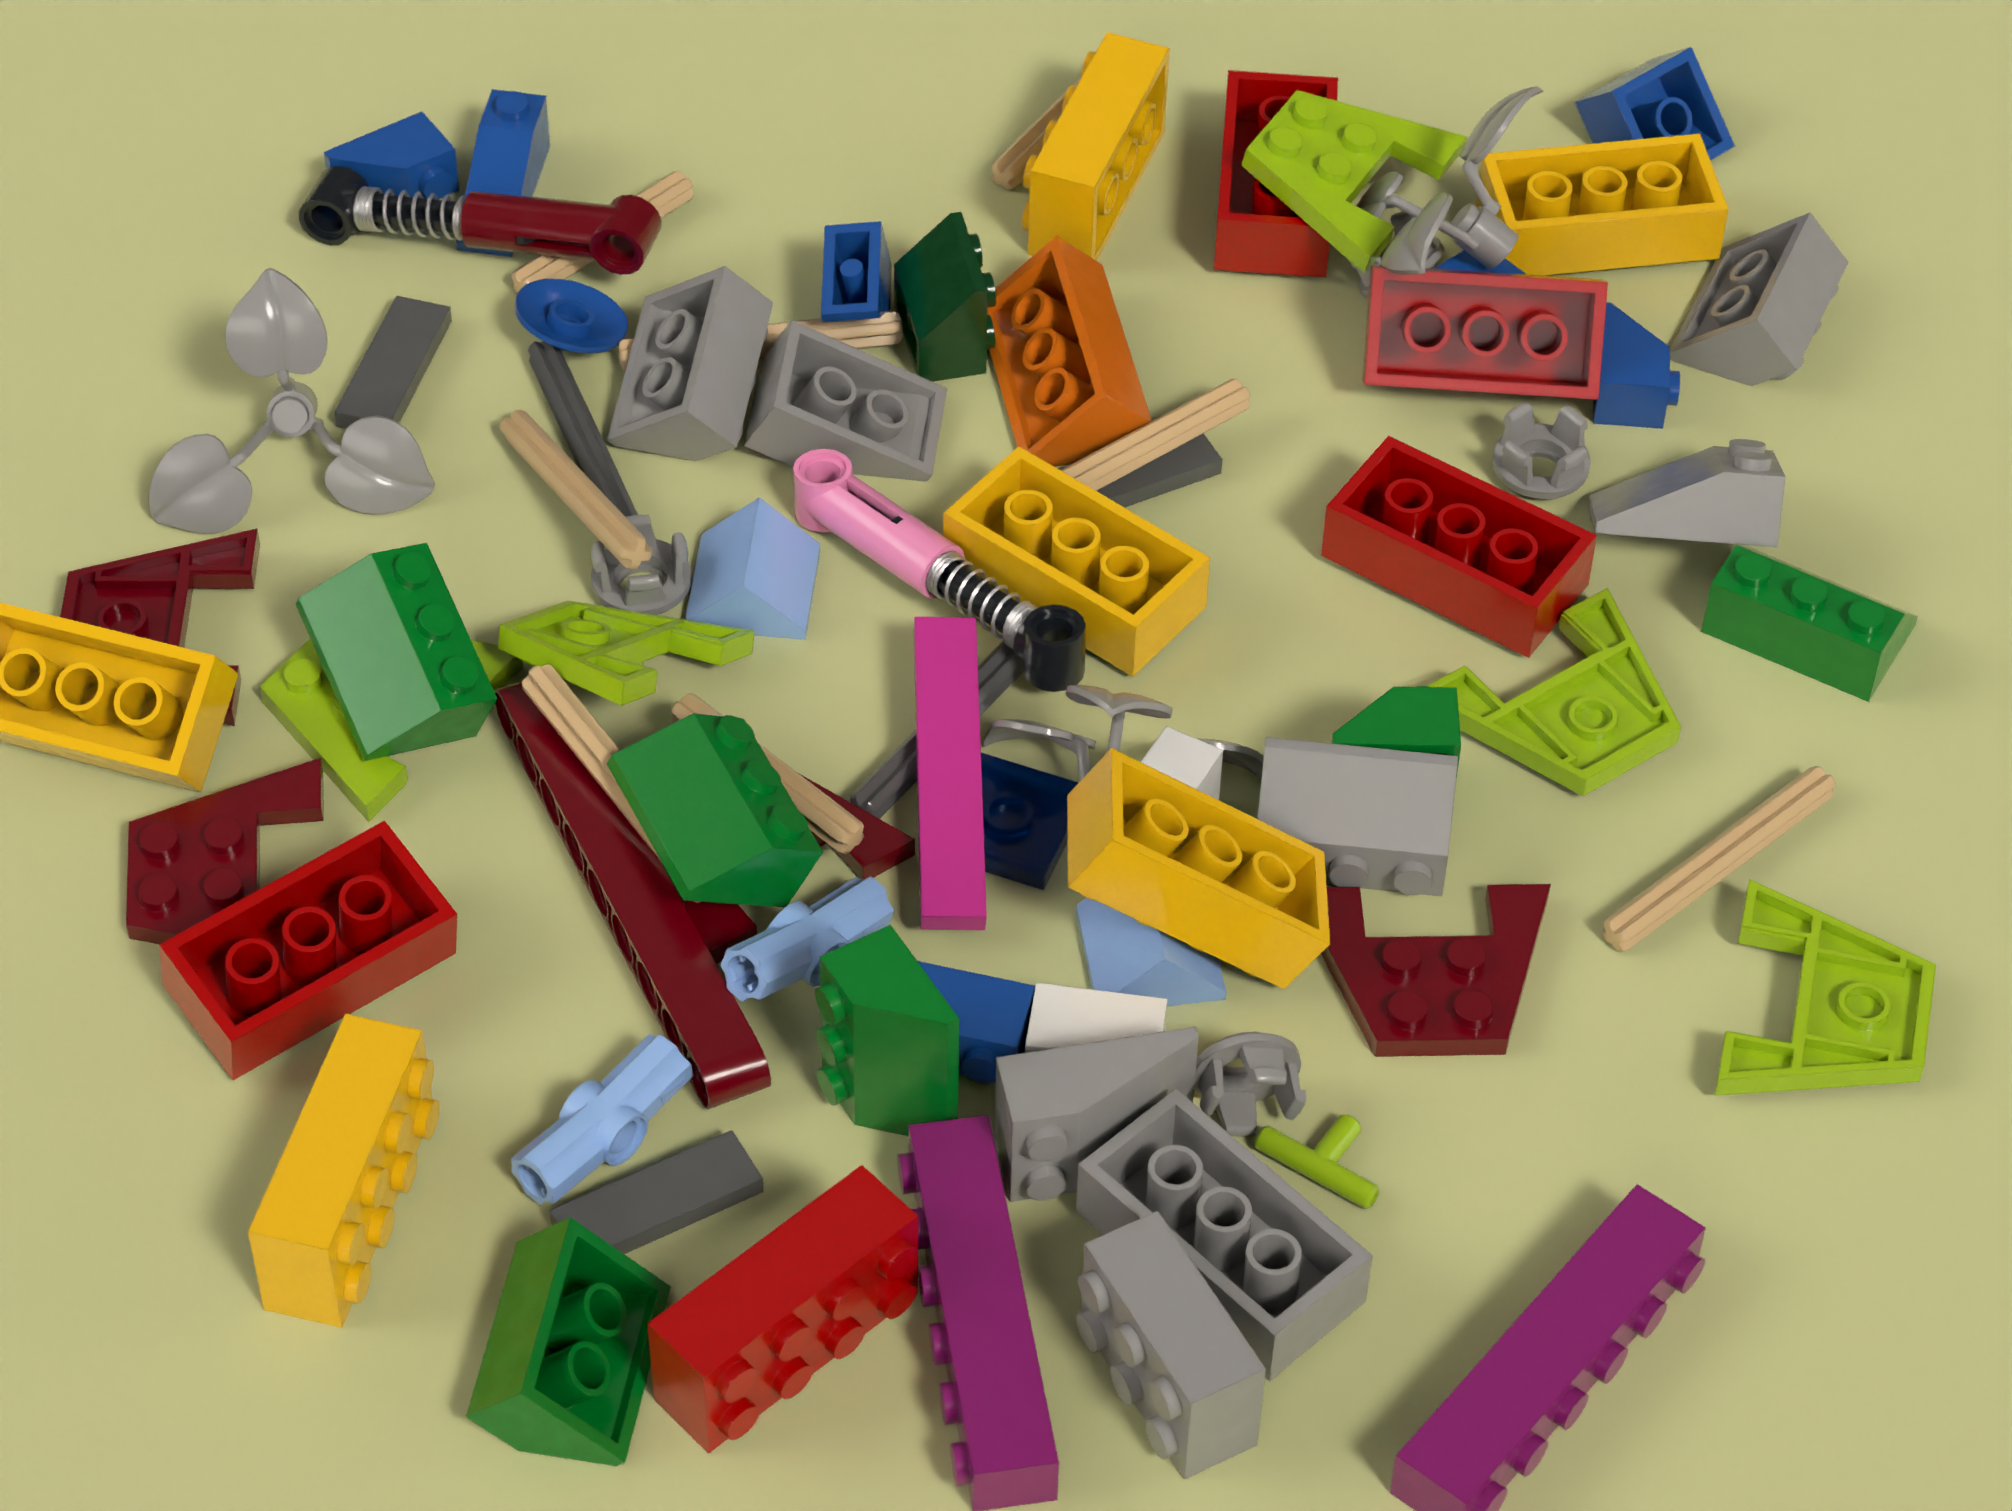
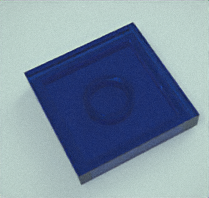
[981,752,1079,890]

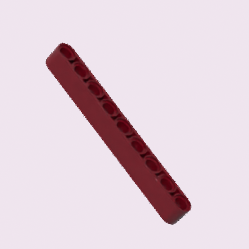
[494,680,771,1110]

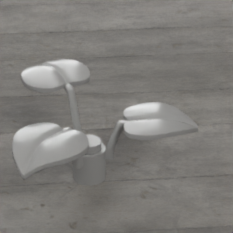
[1356,86,1544,275]
[149,268,435,534]
[983,685,1264,782]

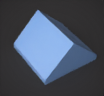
[685,497,820,640]
[1076,898,1226,1006]

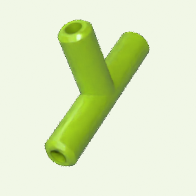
[1254,1114,1380,1209]

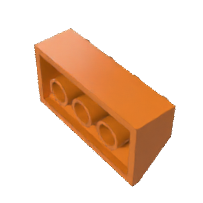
[987,235,1152,466]

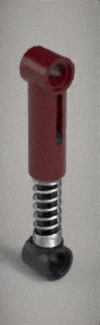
[299,166,662,275]

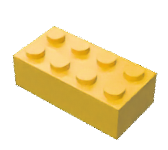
[1022,32,1170,261]
[1476,134,1729,276]
[943,446,1210,677]
[0,602,239,792]
[1067,748,1330,989]
[248,1013,440,1328]

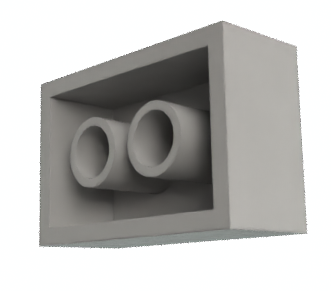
[1076,1211,1266,1480]

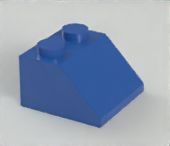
[1575,47,1735,161]

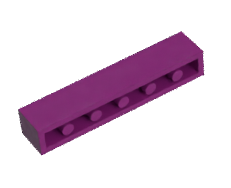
[897,1115,1059,1511]
[1390,1184,1706,1511]

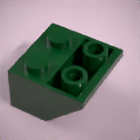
[894,212,996,382]

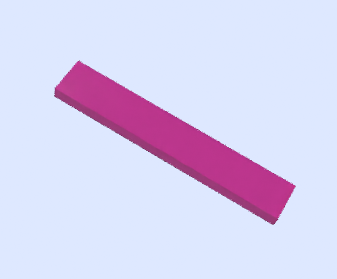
[913,616,987,930]

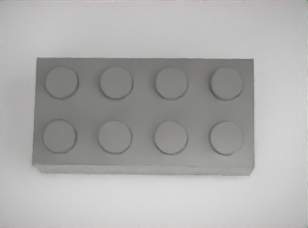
[1076,1089,1373,1382]

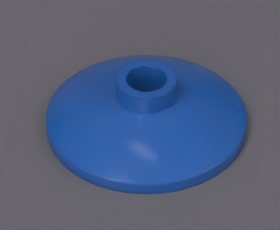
[514,279,628,353]

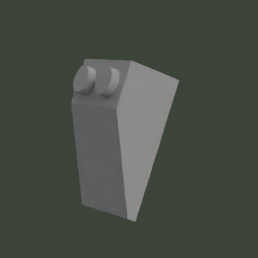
[744,320,947,482]
[1588,439,1786,547]
[994,1026,1199,1202]

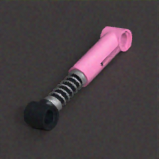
[793,449,1086,692]

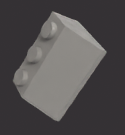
[1670,213,1848,386]
[607,266,773,462]
[1257,737,1458,896]

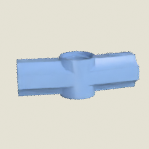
[720,876,894,1002]
[511,1034,694,1205]

